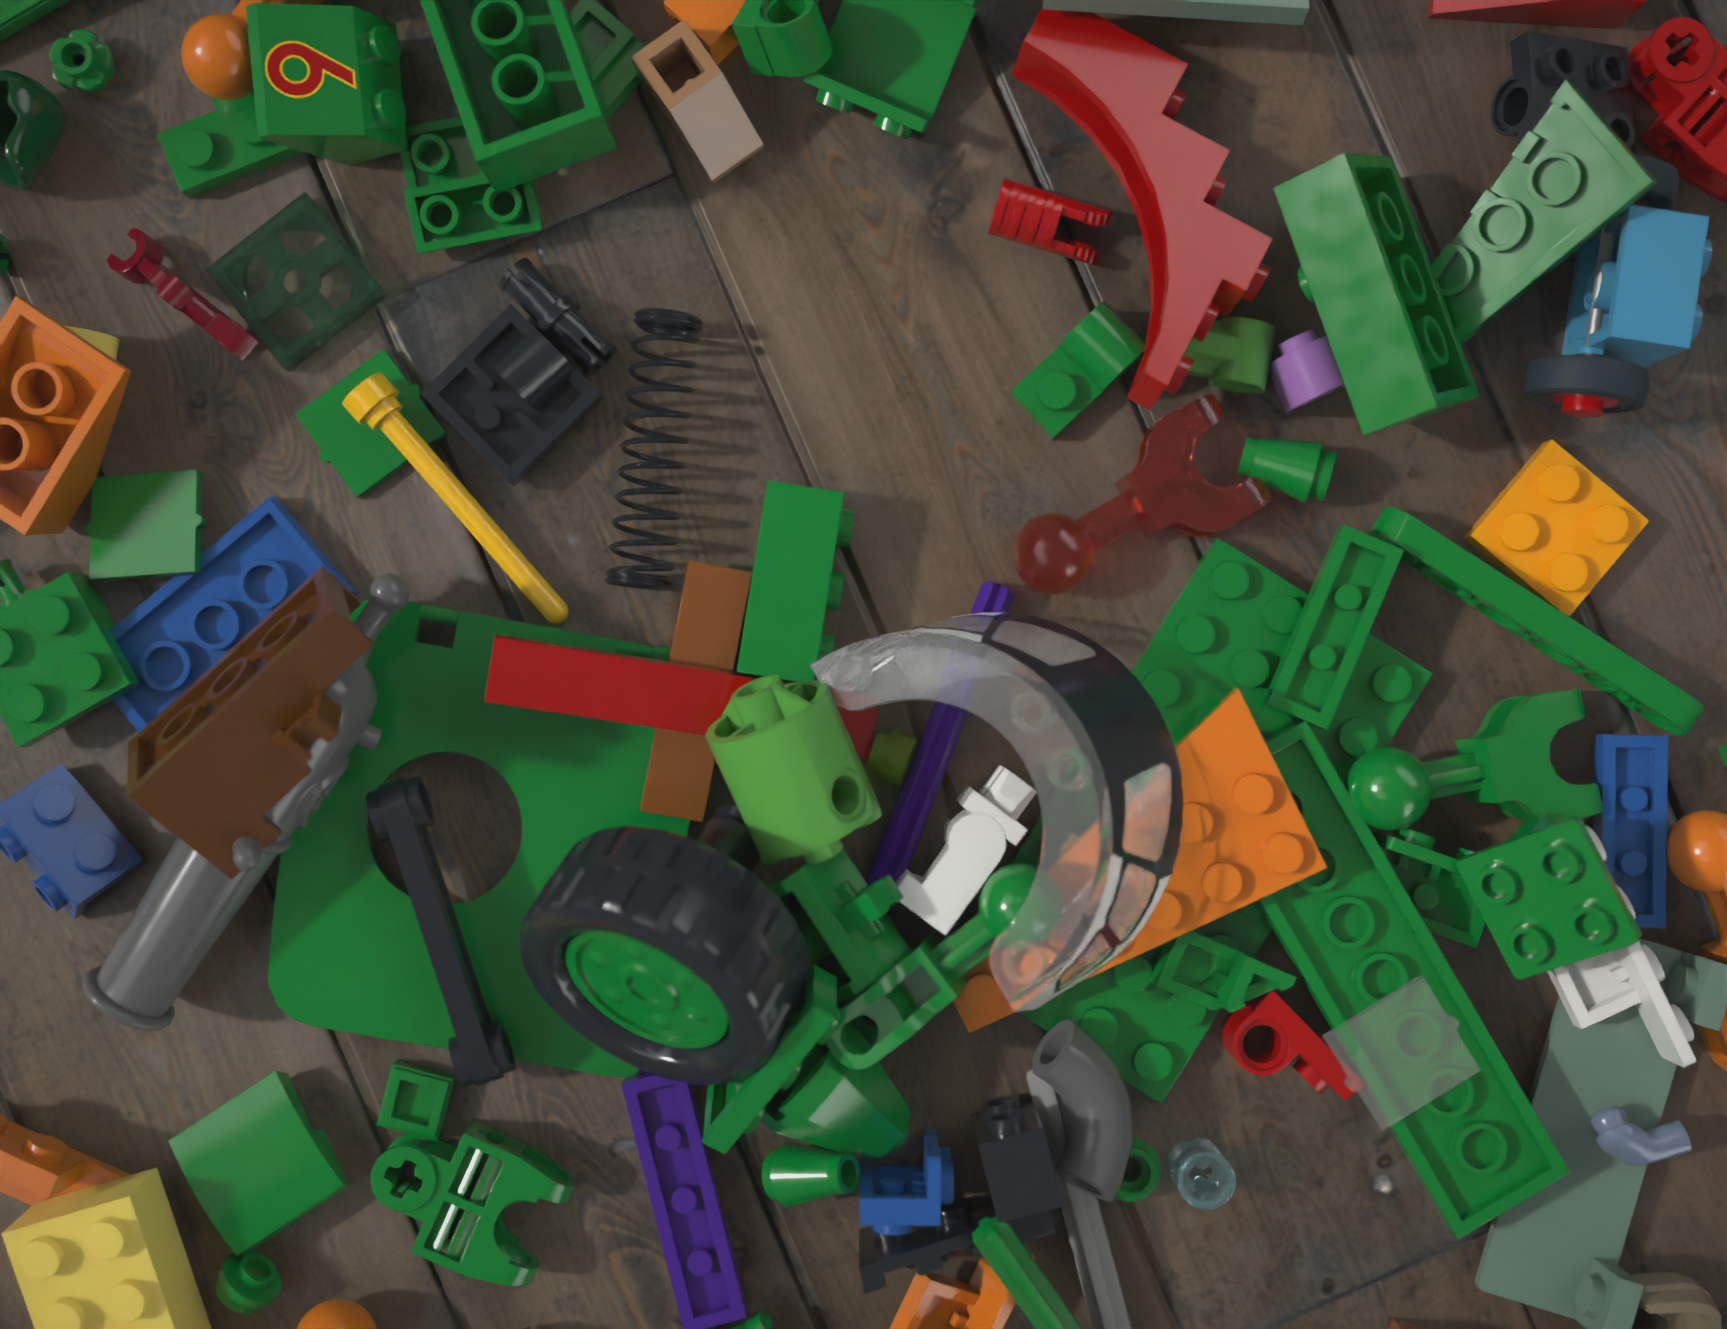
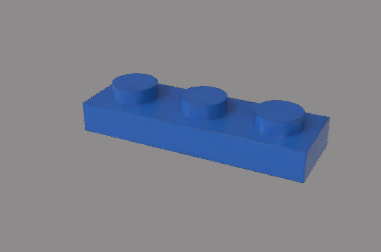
[1593,734,1668,928]

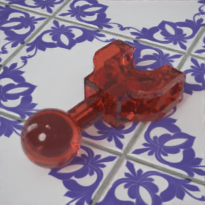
[1012,394,1272,595]

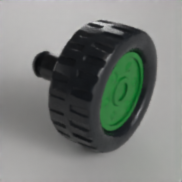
[519,802,810,1086]

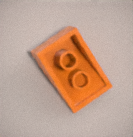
[0,296,131,535]

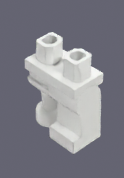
[895,765,1037,936]

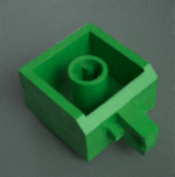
[764,849,911,1004]

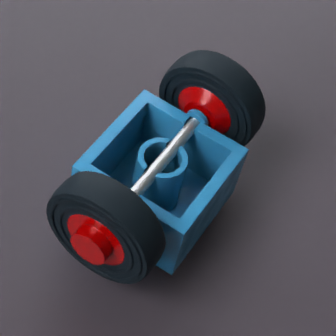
[1524,154,1712,418]

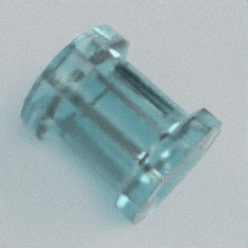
[1168,1137,1236,1210]

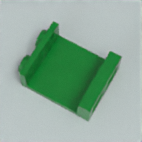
[803,0,981,139]

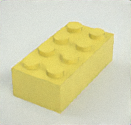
[2,1167,212,1329]

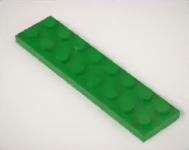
[1257,720,1570,1239]

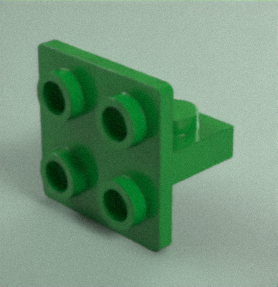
[1456,812,1641,979]

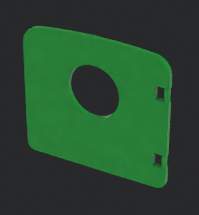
[268,599,690,1078]

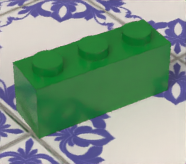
[737,480,855,682]

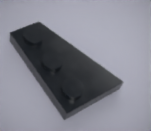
[859,1199,1056,1294]

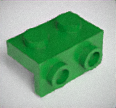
[1373,828,1485,948]

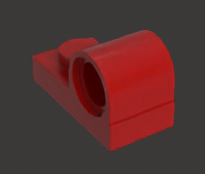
[1220,990,1364,1101]

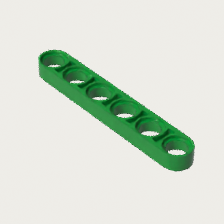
[1368,506,1704,737]

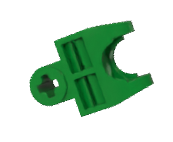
[370,1119,576,1286]

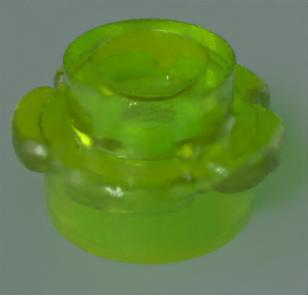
[867,725,917,786]

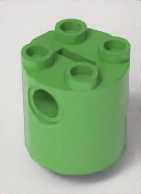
[705,675,882,865]

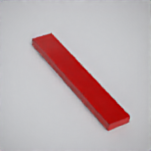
[484,634,880,760]

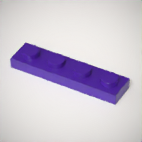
[621,1073,748,1329]

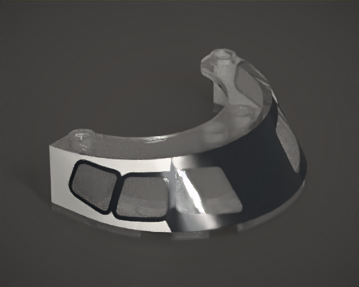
[810,612,1185,1012]

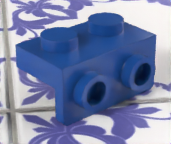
[0,763,143,920]
[860,1128,954,1235]

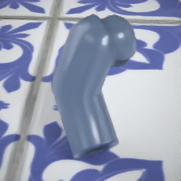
[1591,1106,1692,1166]

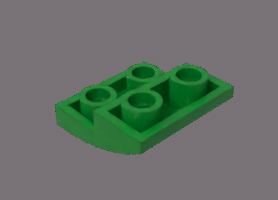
[400,116,544,255]
[168,1070,350,1256]

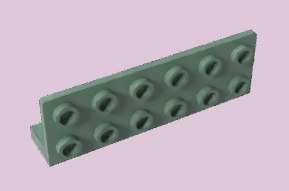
[1475,938,1727,1329]

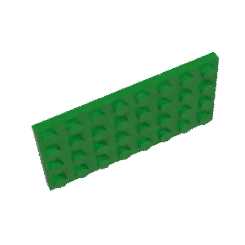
[976,538,1433,1104]

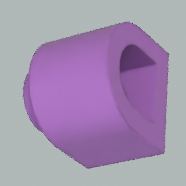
[1268,329,1345,413]

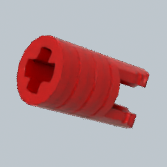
[987,178,1113,266]

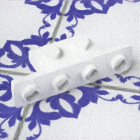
[1547,826,1697,1068]

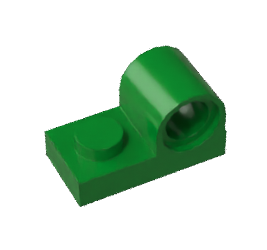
[732,0,833,77]
[1009,301,1145,440]

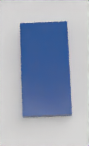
[110,495,358,732]

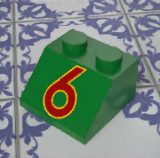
[246,3,408,166]

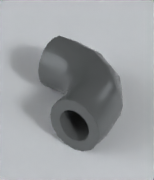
[1032,1019,1133,1202]

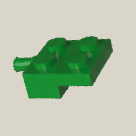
[0,559,140,747]

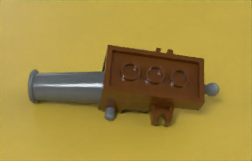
[82,565,410,1031]

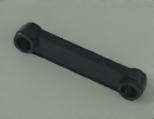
[366,776,516,1087]

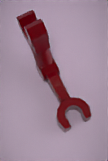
[106,228,259,361]

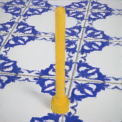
[342,372,569,624]

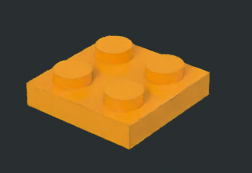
[1463,439,1649,617]

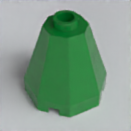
[760,1004,911,1161]

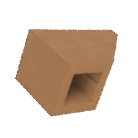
[631,19,764,184]

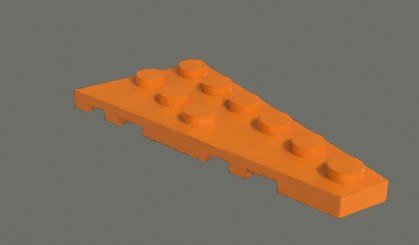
[953,687,1327,1033]

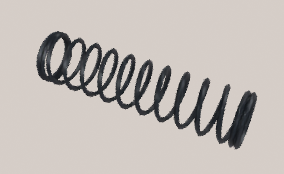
[605,308,703,591]

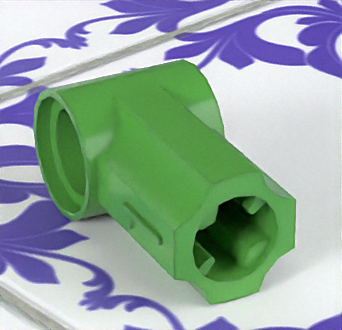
[1143,317,1277,394]

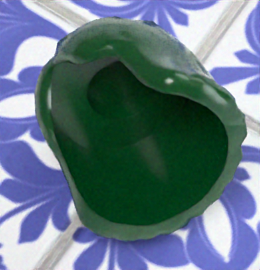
[0,71,66,192]

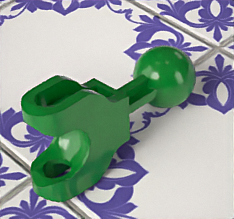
[1346,689,1603,830]
[827,863,1064,1070]

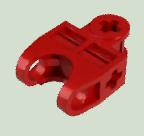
[1628,17,1727,203]

